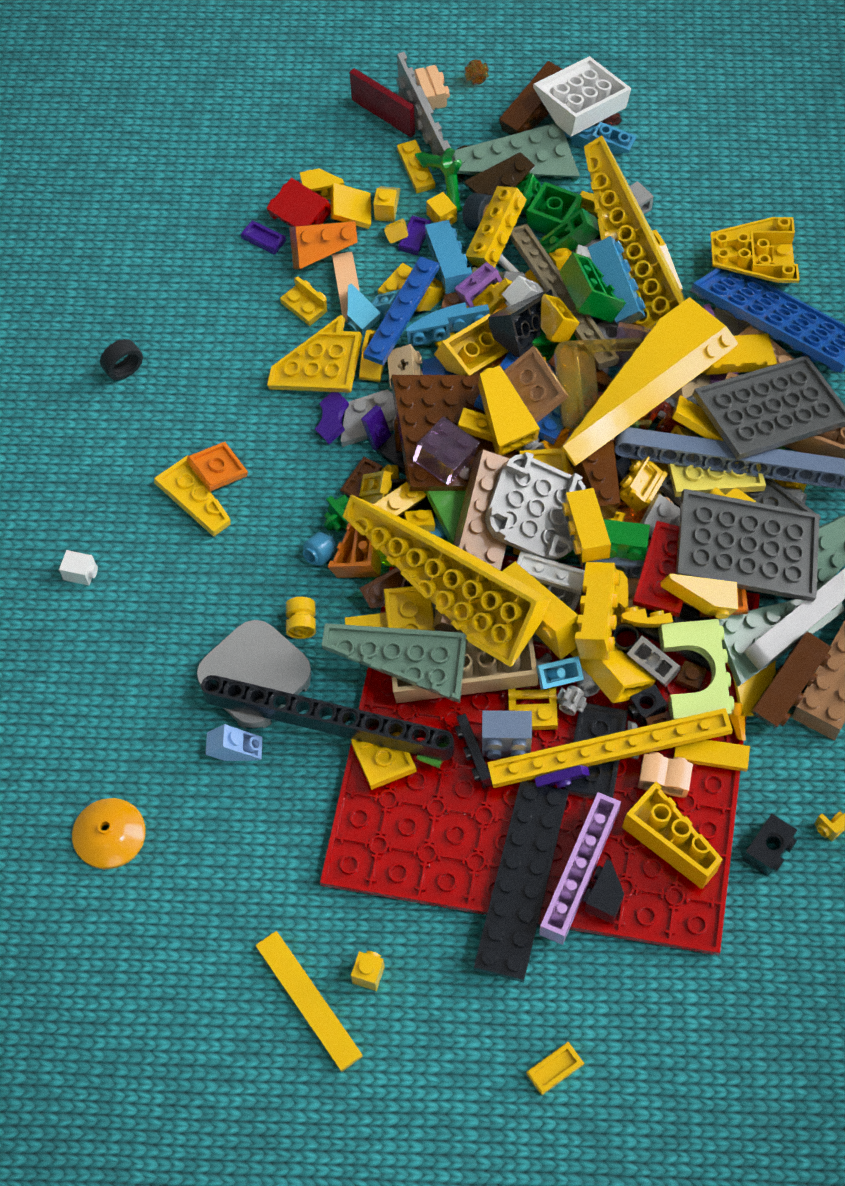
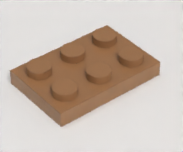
[504,346,569,423]

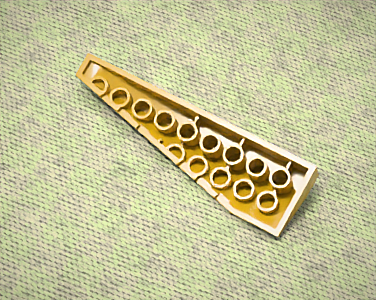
[584,135,685,344]
[561,297,738,466]
[343,495,551,667]

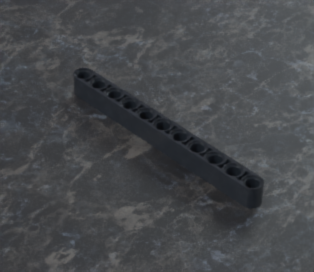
[201,675,454,761]

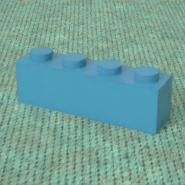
[425,220,472,294]
[587,236,646,328]

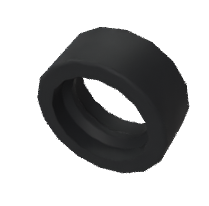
[100,339,143,380]

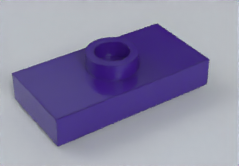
[361,405,392,451]
[535,765,590,788]

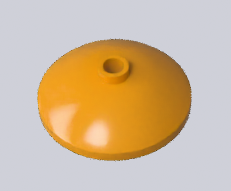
[72,798,146,869]

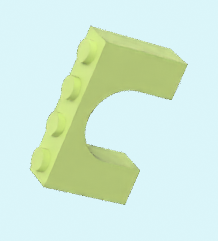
[658,619,734,720]

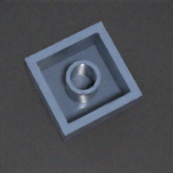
[482,711,532,759]

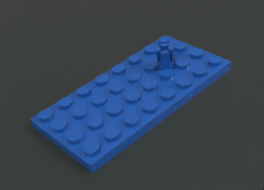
[690,268,845,373]

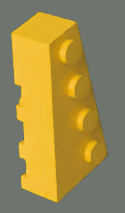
[502,562,578,660]
[575,562,620,660]

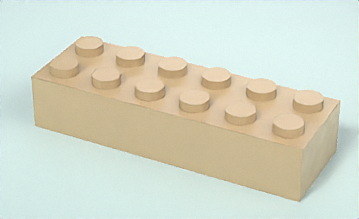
[392,637,538,703]

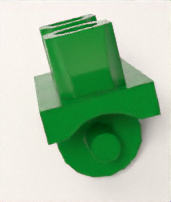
[324,495,349,532]

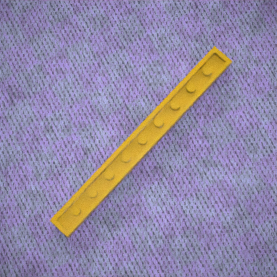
[487,708,733,788]

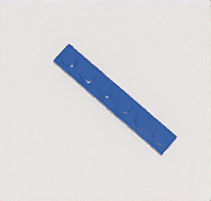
[363,256,439,365]

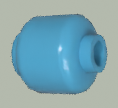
[303,532,336,566]

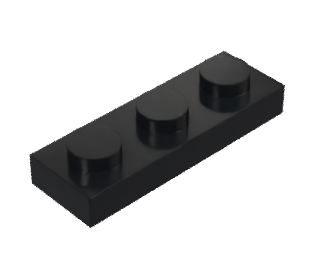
[454,713,492,789]

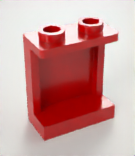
[266,177,331,227]

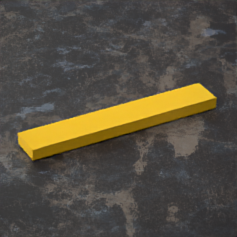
[255,931,363,1072]

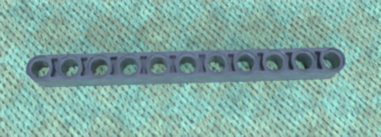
[614,427,845,490]

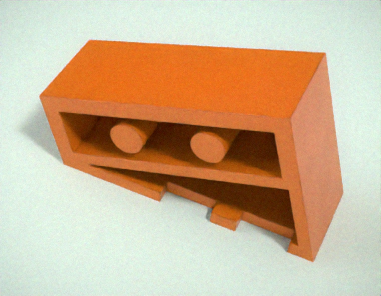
[289,221,357,269]
[328,503,383,578]

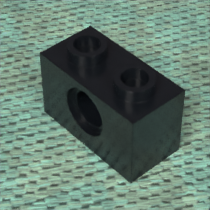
[742,813,797,876]

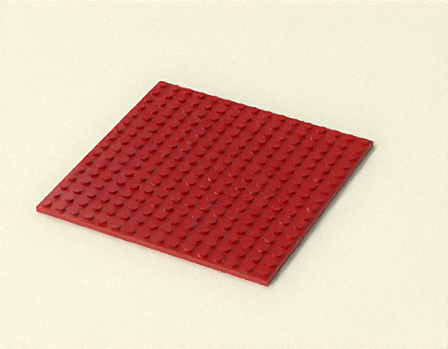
[320,555,760,956]

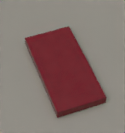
[349,68,415,137]

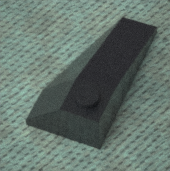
[488,289,553,357]

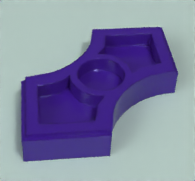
[315,392,349,444]

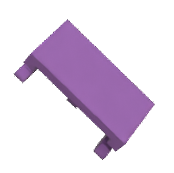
[454,262,502,308]

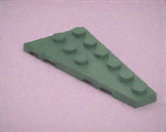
[716,599,845,687]
[322,623,467,703]

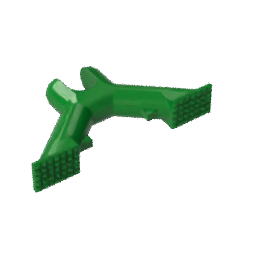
[415,148,463,212]

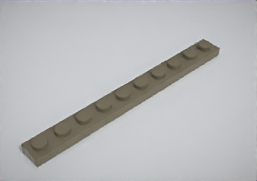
[509,224,619,370]

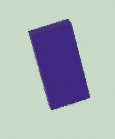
[398,215,431,256]
[241,220,286,255]

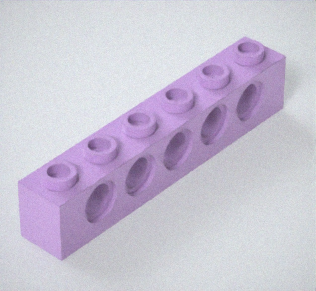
[539,792,621,945]

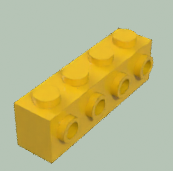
[465,186,527,268]

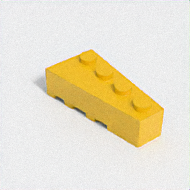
[622,781,723,889]

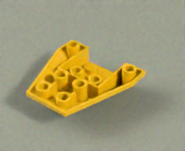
[710,217,799,283]

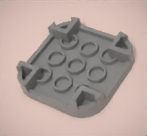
[485,452,586,561]
[197,620,312,729]

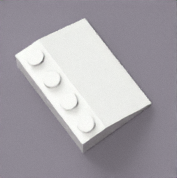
[533,56,631,136]

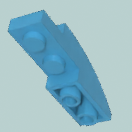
[564,122,637,154]
[406,303,490,346]

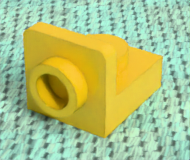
[814,811,845,842]

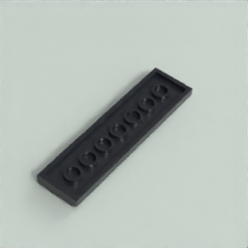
[474,781,569,983]

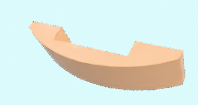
[332,252,359,322]

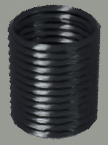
[613,623,639,654]

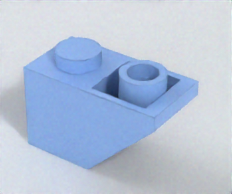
[206,724,262,761]

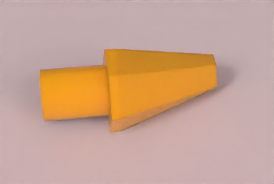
[729,702,746,740]

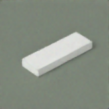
[517,551,585,595]

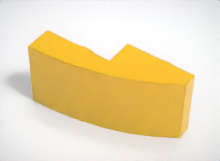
[619,606,673,628]

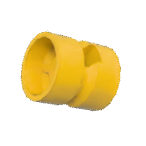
[286,597,316,639]

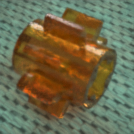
[465,60,489,85]

